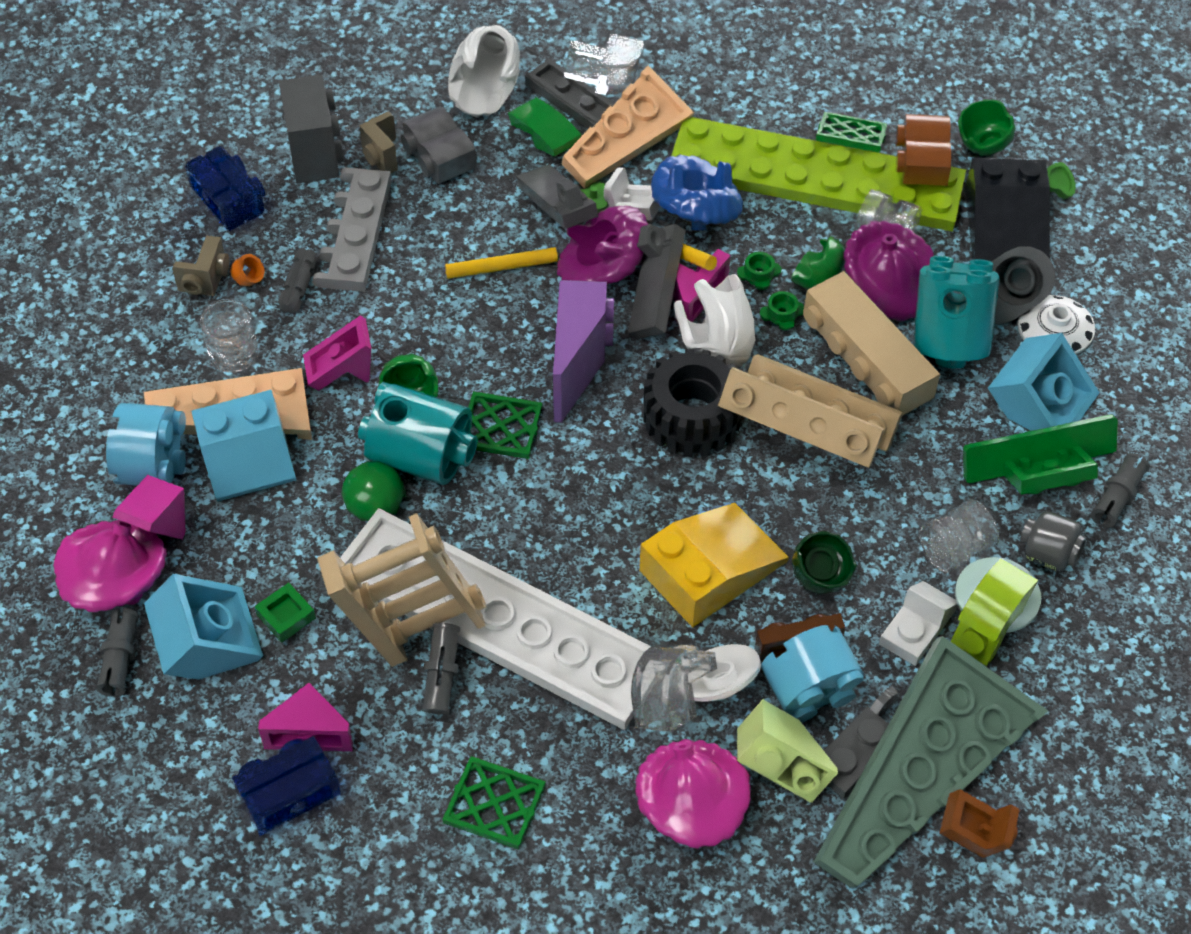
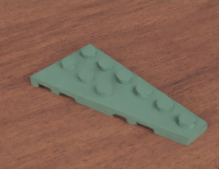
[814,636,1048,888]

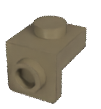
[359,111,398,174]
[172,235,229,296]

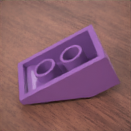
[553,280,614,422]

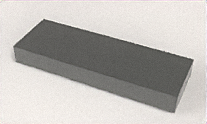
[525,58,615,129]

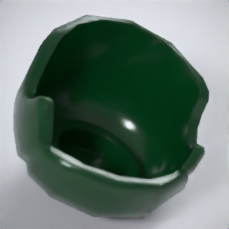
[792,530,857,594]

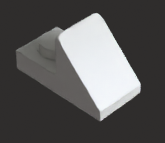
[879,581,958,666]

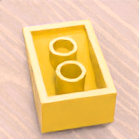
[639,502,789,628]

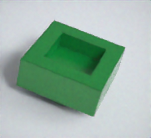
[254,582,316,643]

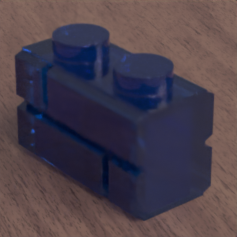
[185,146,266,231]
[231,736,341,836]

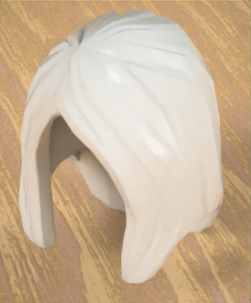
[448,25,520,117]
[674,274,755,368]

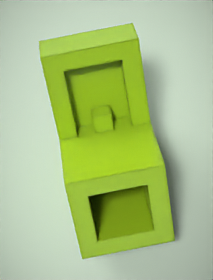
[950,558,1038,666]

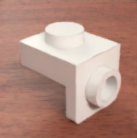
[604,168,661,220]

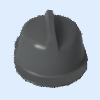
[991,246,1055,324]

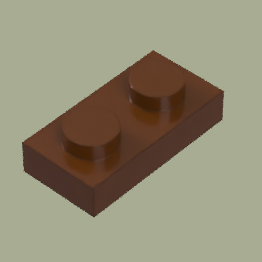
[754,613,846,664]

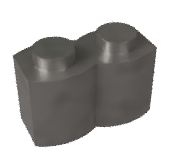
[401,106,477,184]

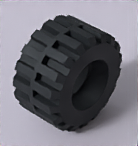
[643,348,742,457]

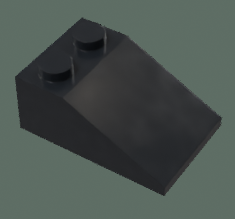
[965,158,1050,261]

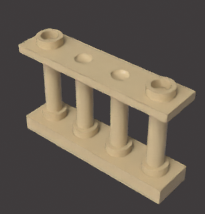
[718,354,903,468]
[317,513,486,667]

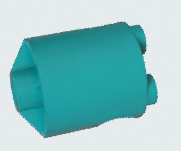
[913,256,1000,368]
[358,382,478,485]

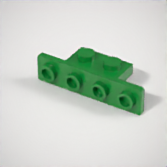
[963,414,1118,495]

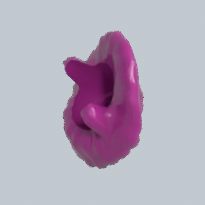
[557,205,649,284]
[843,220,934,321]

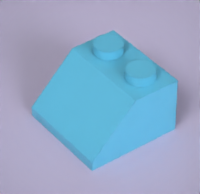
[988,333,1100,431]
[191,390,297,502]
[144,574,263,680]

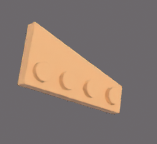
[562,65,694,189]
[144,368,312,440]

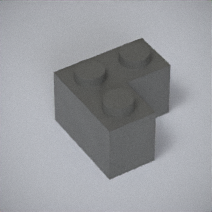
[279,74,344,184]

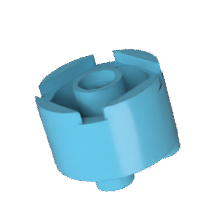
[106,403,186,486]
[761,625,864,723]

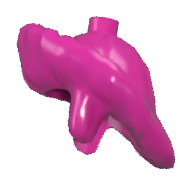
[53,520,167,612]
[635,739,751,849]

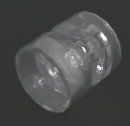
[855,189,922,233]
[200,299,259,372]
[919,499,999,573]

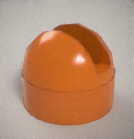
[230,254,265,286]

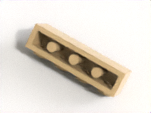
[803,271,940,416]

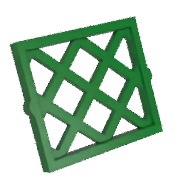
[815,111,888,153]
[468,391,543,459]
[442,756,546,850]

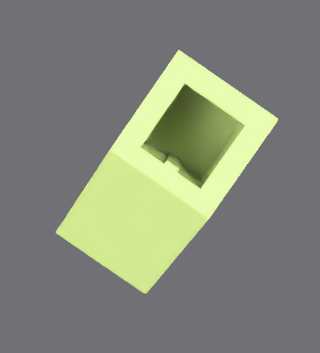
[737,699,838,803]

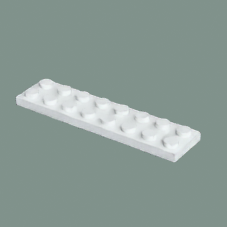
[340,508,668,730]

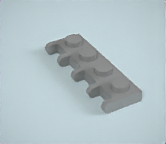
[312,168,392,292]

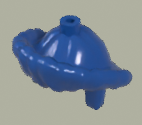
[651,154,743,231]

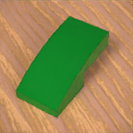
[508,97,582,157]

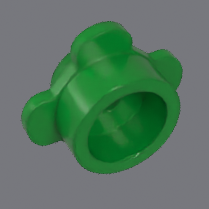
[737,252,781,290]
[760,291,804,330]

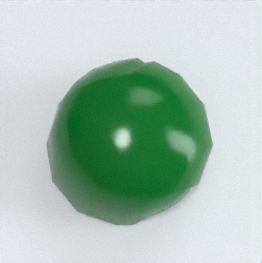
[958,99,1016,156]
[791,236,845,290]
[378,354,438,397]
[341,461,407,521]

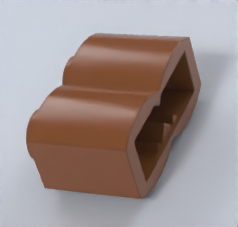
[896,114,951,186]

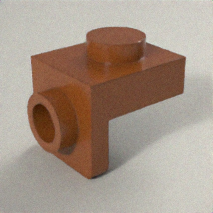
[939,789,1020,858]

